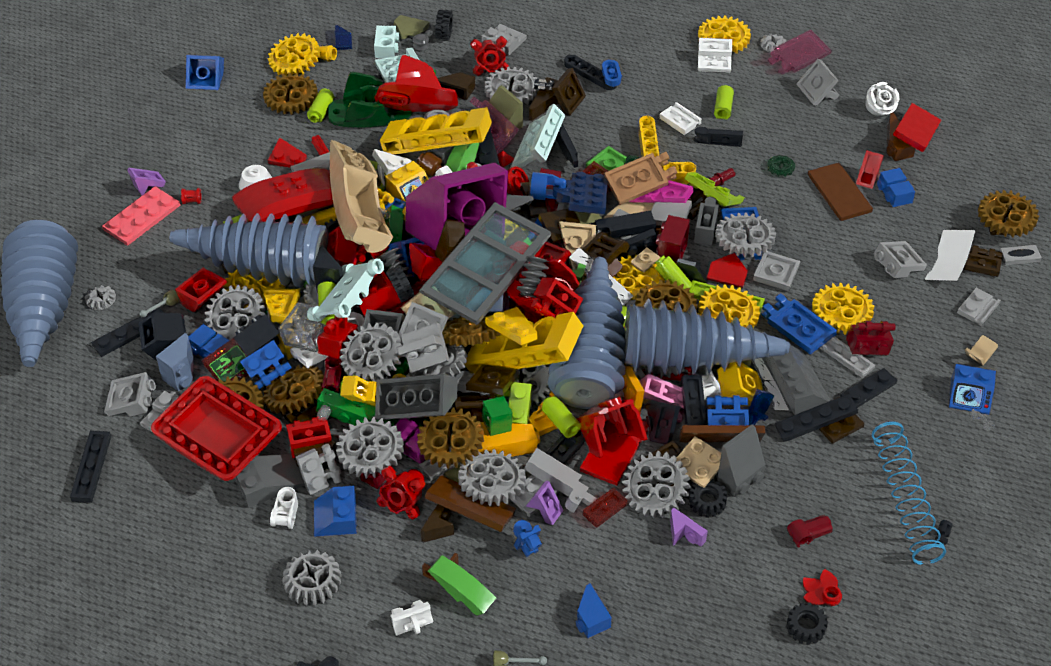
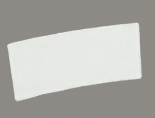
[925,230,975,281]

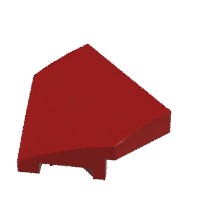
[707,253,748,288]

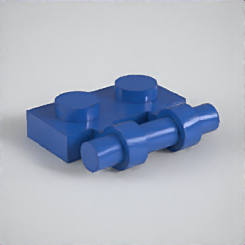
[240,340,292,389]
[706,395,749,425]

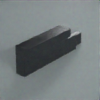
[556,123,578,168]
[587,210,656,238]

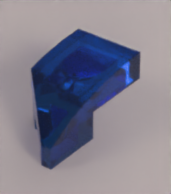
[335,25,352,50]
[749,389,774,425]

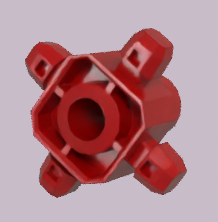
[470,36,509,76]
[376,465,425,520]

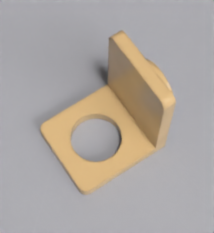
[631,248,661,273]
[965,335,998,366]

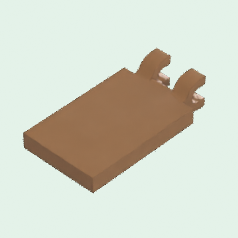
[604,152,677,205]

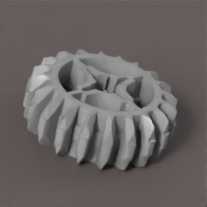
[282,549,341,606]

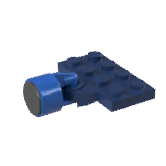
[528,172,607,214]

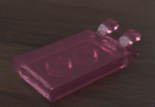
[768,30,832,75]
[462,97,519,154]

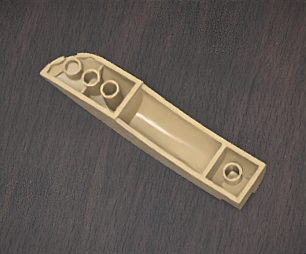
[330,140,393,253]

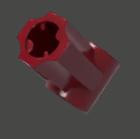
[322,356,344,393]
[787,515,833,548]

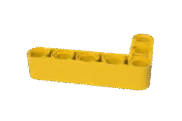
[638,116,696,184]

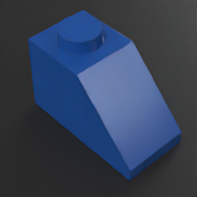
[576,583,612,638]

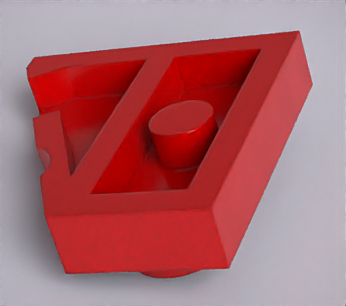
[268,138,307,168]

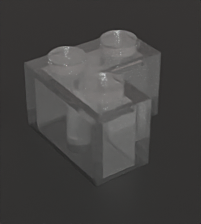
[278,302,324,352]

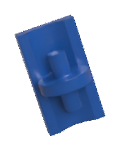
[513,520,542,557]

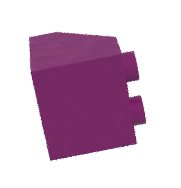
[405,163,508,251]

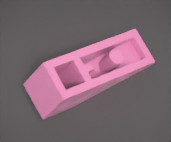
[639,374,684,411]

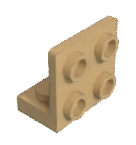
[676,437,721,488]

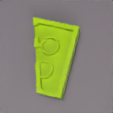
[684,172,745,207]

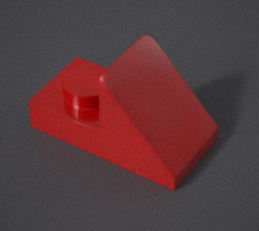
[856,150,884,189]

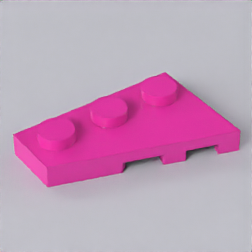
[630,180,693,203]

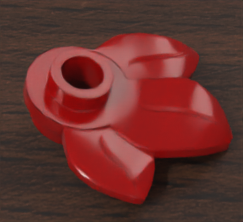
[802,569,842,606]

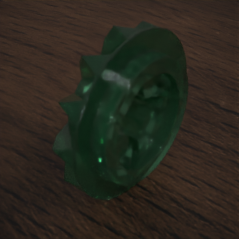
[767,155,795,177]

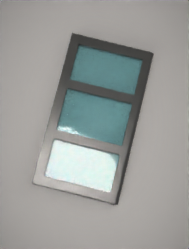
[419,202,551,325]

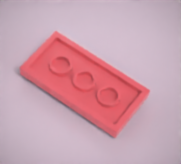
[102,186,180,246]

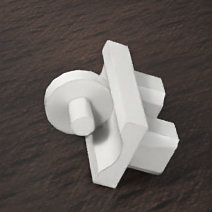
[390,600,433,636]

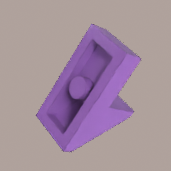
[127,168,166,196]
[526,481,563,525]
[670,508,708,547]

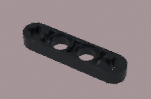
[564,55,617,90]

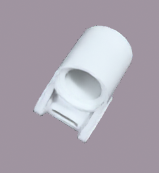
[692,366,721,399]
[270,487,298,529]

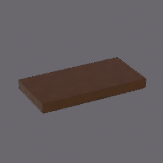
[807,162,873,221]
[679,425,765,442]
[425,475,516,532]

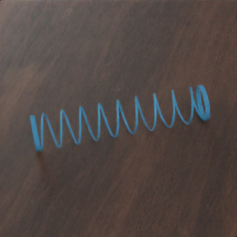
[871,421,946,565]

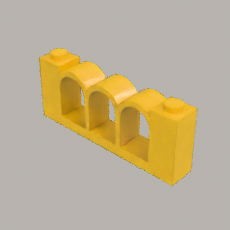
[380,107,492,154]
[464,312,583,373]

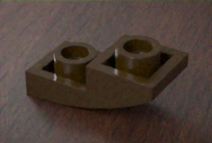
[520,182,547,218]

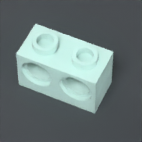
[374,26,400,58]

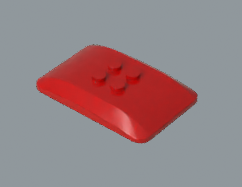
[232,168,333,222]
[151,376,282,481]

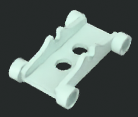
[307,259,384,322]

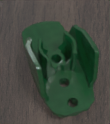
[328,72,412,127]

